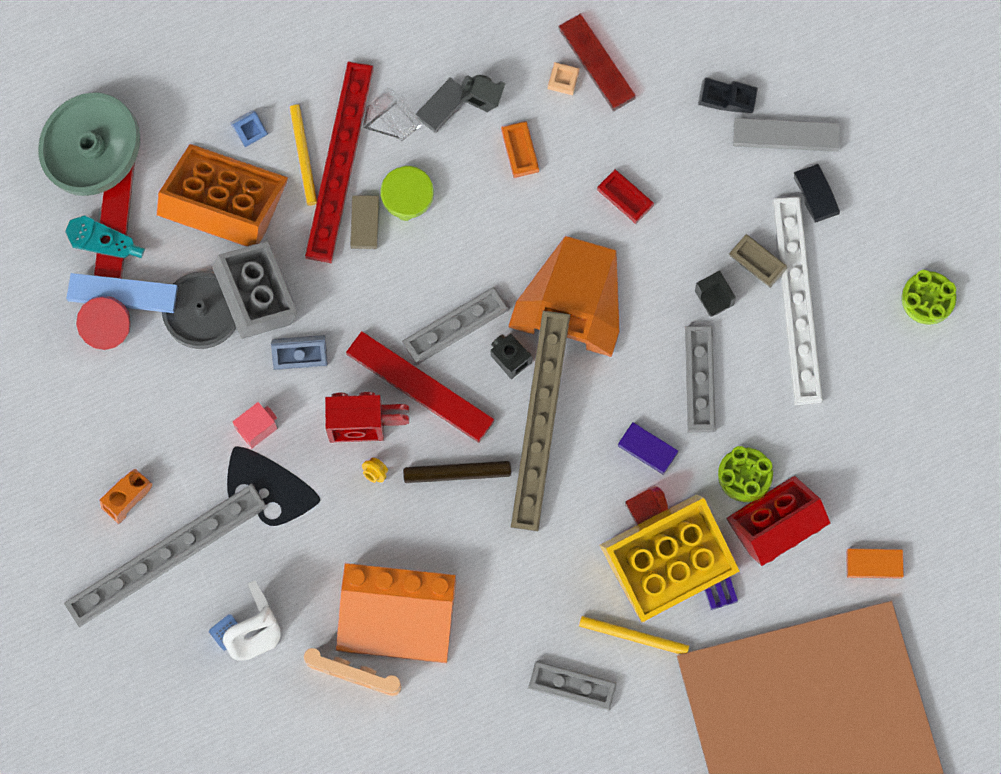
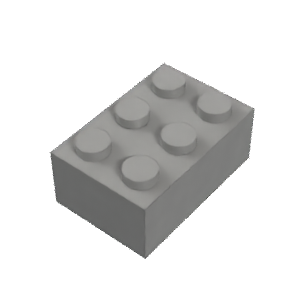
[213,241,297,339]

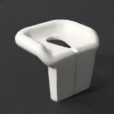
[223,580,281,661]

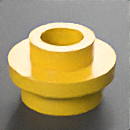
[362,457,388,483]

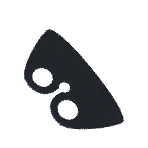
[227,446,321,526]

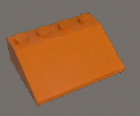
[157,144,288,247]
[336,563,456,663]

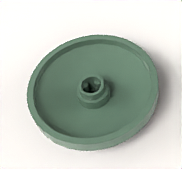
[38,93,140,196]

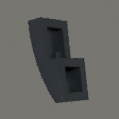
[698,77,758,113]
[794,164,840,223]

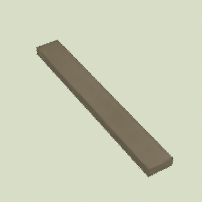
[511,311,570,532]

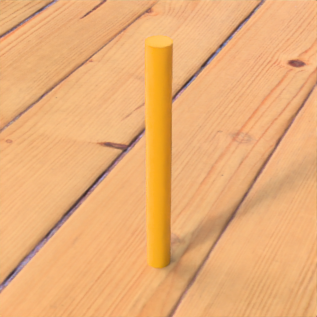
[289,104,317,206]
[579,616,689,655]

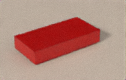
[597,169,654,224]

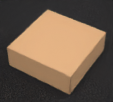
[548,62,580,95]

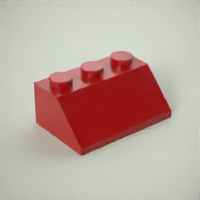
[726,475,831,566]

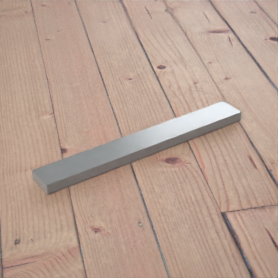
[64,484,267,628]

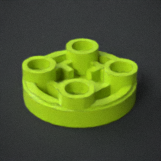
[380,166,434,221]
[901,270,956,325]
[718,446,773,502]

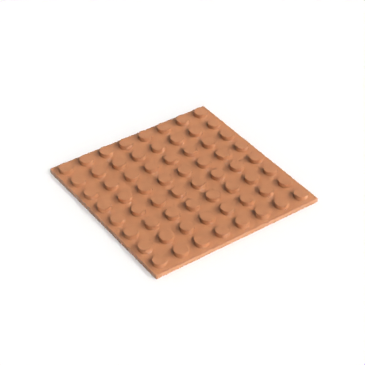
[677,601,944,774]

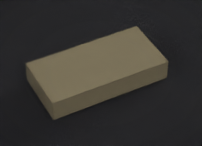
[350,196,379,249]
[729,234,788,288]

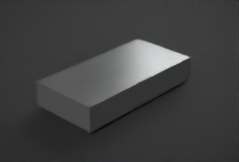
[415,77,464,133]

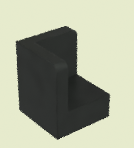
[695,270,736,317]

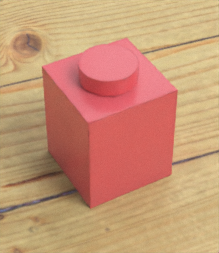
[232,402,277,449]

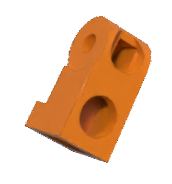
[99,469,152,524]

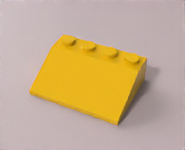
[600,495,740,622]

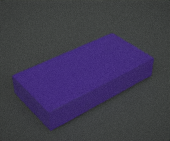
[618,422,678,475]

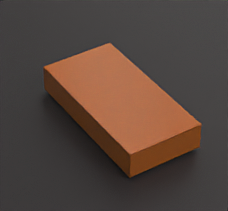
[501,121,539,178]
[846,549,904,579]

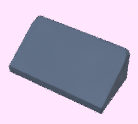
[271,335,327,370]

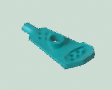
[65,215,145,259]

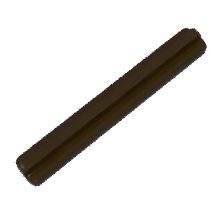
[403,461,512,483]

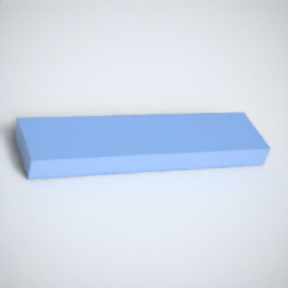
[66,273,178,313]

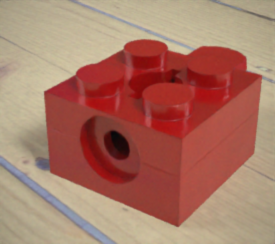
[325,391,410,443]

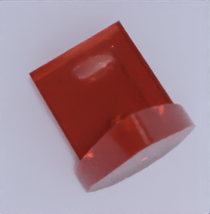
[625,485,668,525]

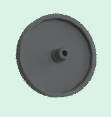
[162,272,236,349]

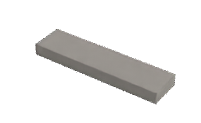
[733,118,840,151]
[402,287,508,365]
[685,326,716,433]

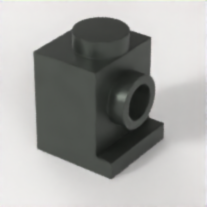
[460,75,506,112]
[490,333,532,380]

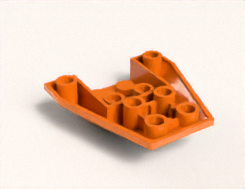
[508,236,619,357]

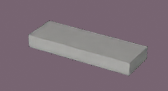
[528,661,617,711]

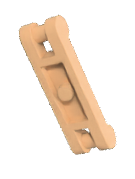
[304,648,401,696]

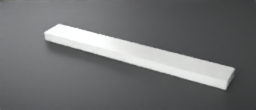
[773,197,823,405]

